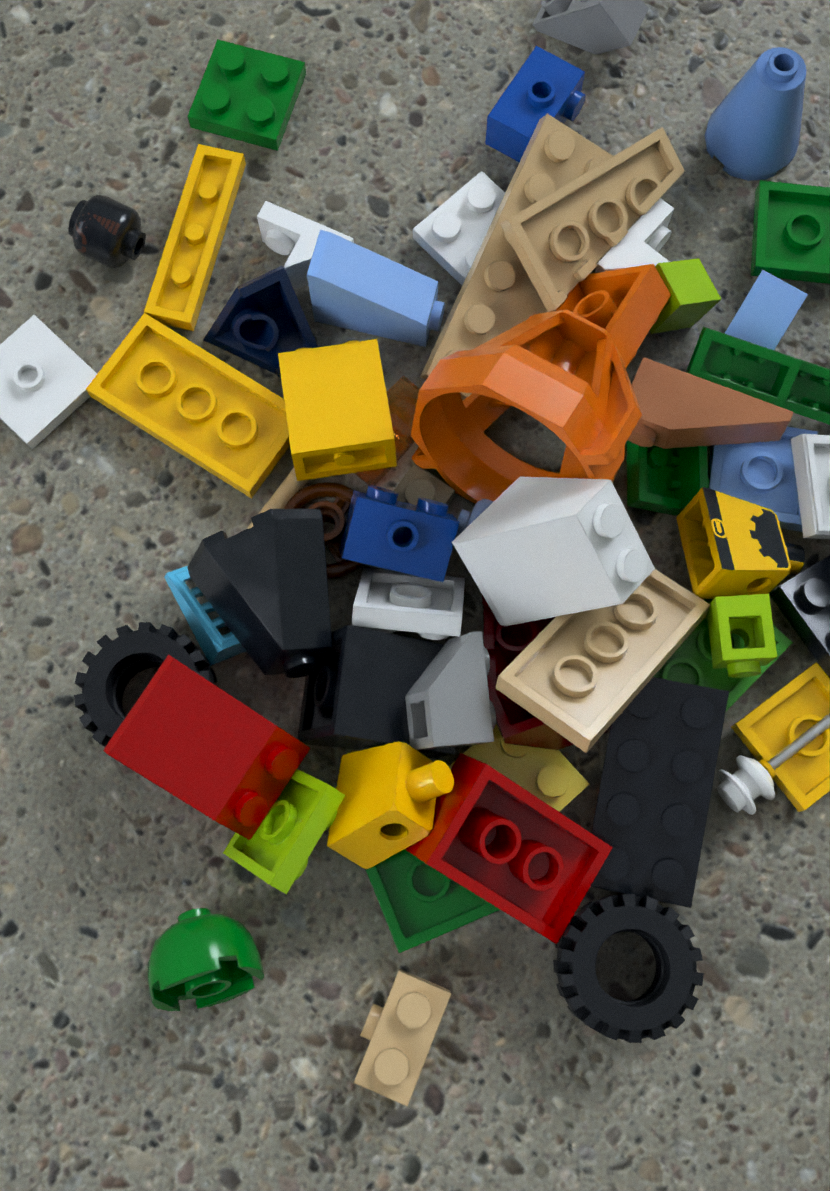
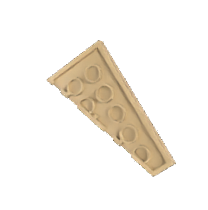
[420,113,613,399]

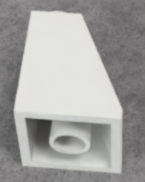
[452,476,655,626]

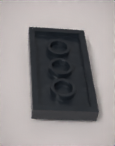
[591,677,729,908]

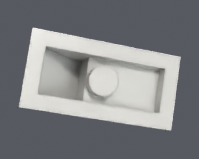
[595,198,674,273]
[257,201,354,289]

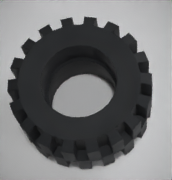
[74,622,218,747]
[553,894,704,1043]

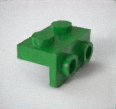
[627,440,709,516]

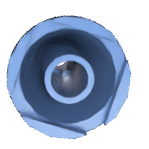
[705,47,806,181]

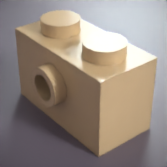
[354,968,451,1107]

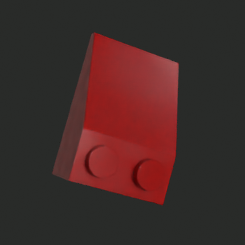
[103,655,310,840]
[405,753,613,944]

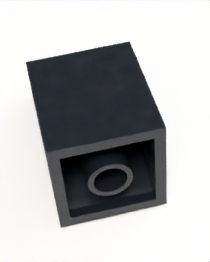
[297,625,455,758]

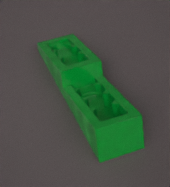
[686,326,830,425]

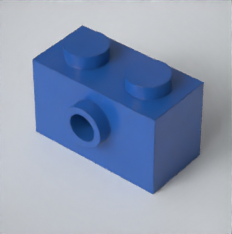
[485,46,586,163]
[339,485,460,582]

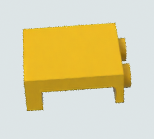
[278,339,397,481]

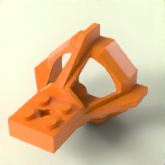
[411,264,671,504]

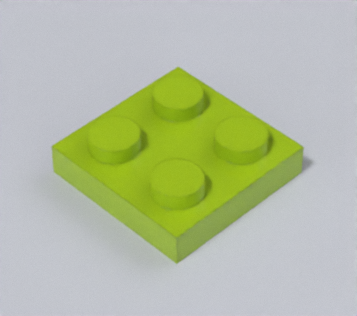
[223,769,345,894]

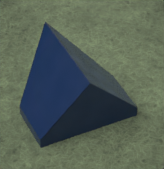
[203,266,318,377]

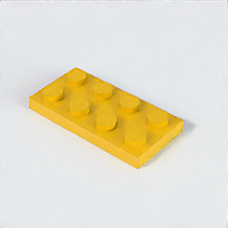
[86,313,290,499]

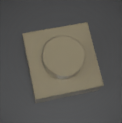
[394,463,455,505]

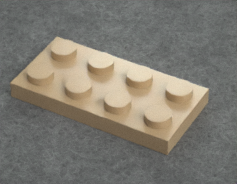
[495,569,711,753]

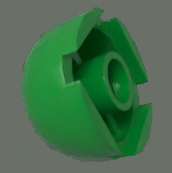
[148,908,264,1011]

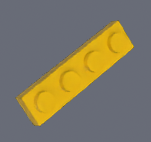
[144,144,246,331]

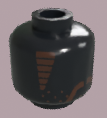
[68,195,146,268]

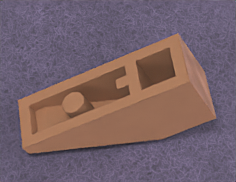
[628,357,794,449]

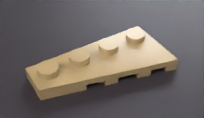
[500,127,685,312]

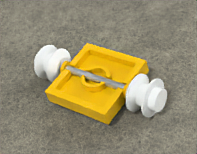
[717,662,830,815]

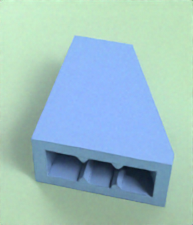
[307,230,445,347]
[725,270,808,350]

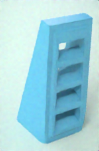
[164,566,246,666]

